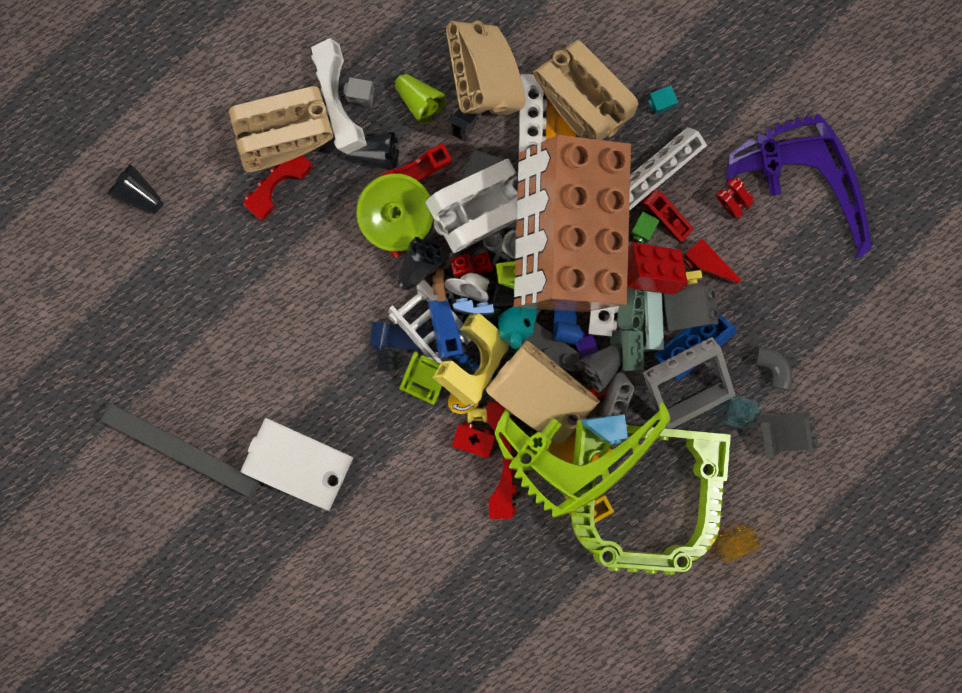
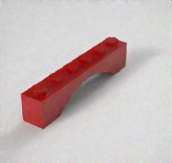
[487,402,516,519]

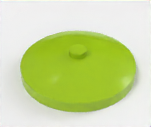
[356,173,433,251]

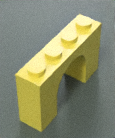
[433,313,509,405]

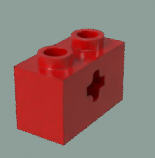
[452,422,496,459]

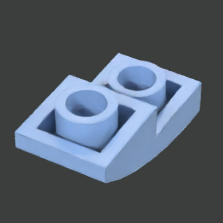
[453,298,494,315]

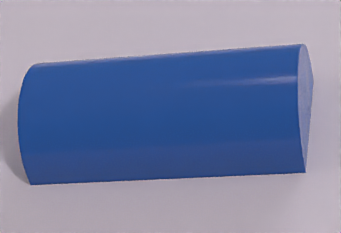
[653,314,737,382]

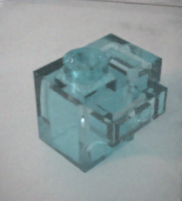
[724,396,761,430]

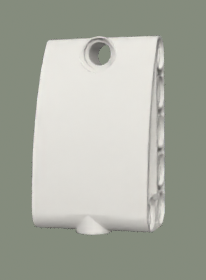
[425,159,518,253]
[240,418,353,511]

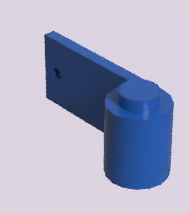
[552,310,583,345]

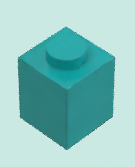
[647,86,678,115]

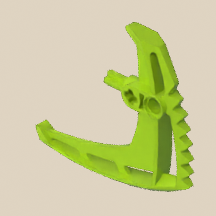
[495,402,671,518]

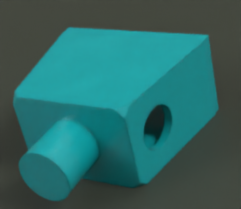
[497,306,537,349]

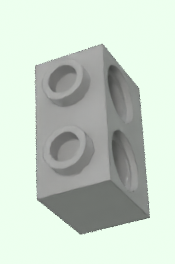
[343,77,375,109]

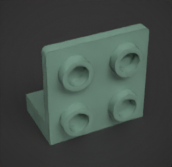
[610,331,644,371]

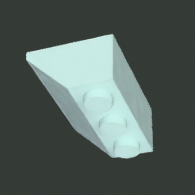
[619,291,664,352]

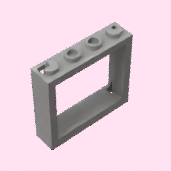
[643,337,736,429]

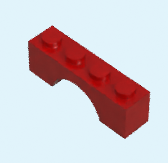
[375,143,452,182]
[243,155,313,222]

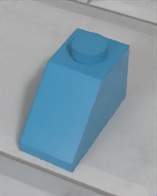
[581,414,628,444]

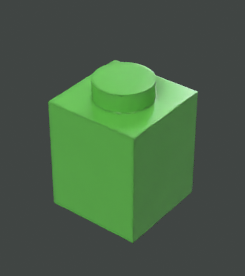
[630,212,660,244]

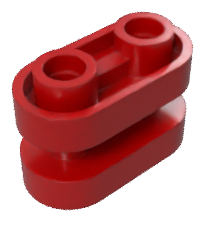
[715,178,754,220]

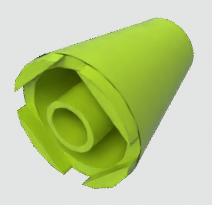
[395,74,446,125]

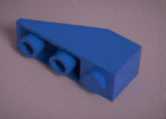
[428,299,463,359]

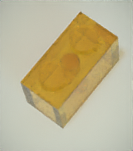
[714,524,762,563]

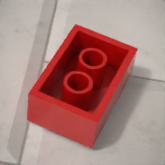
[627,242,688,295]

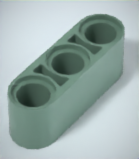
[617,288,646,331]

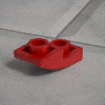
[450,252,493,276]

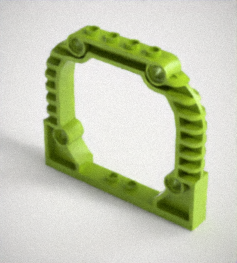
[571,420,731,575]

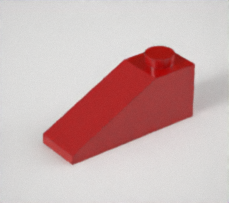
[639,189,694,242]
[683,239,741,285]

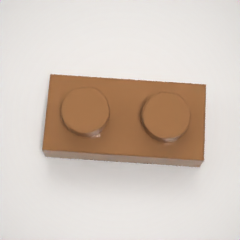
[432,268,446,302]

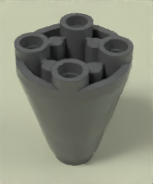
[574,343,623,392]

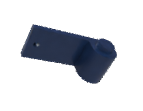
[369,322,430,351]

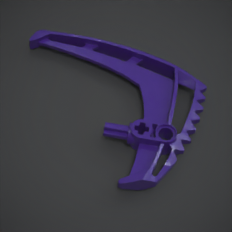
[726,113,872,259]

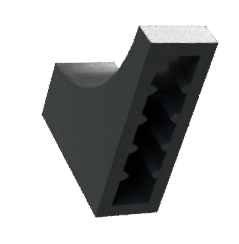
[448,107,480,142]

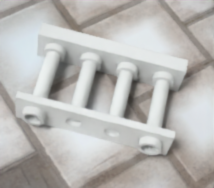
[388,279,472,363]

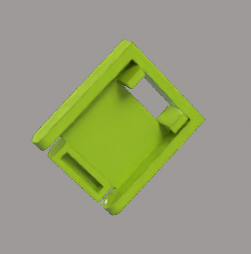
[399,352,442,405]

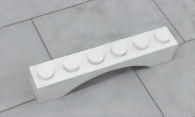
[311,38,367,154]

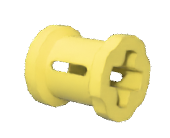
[468,406,487,423]

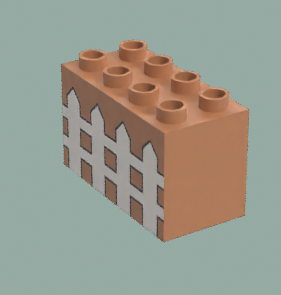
[514,135,631,312]

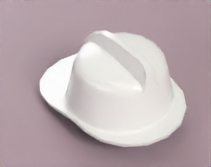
[444,273,489,302]

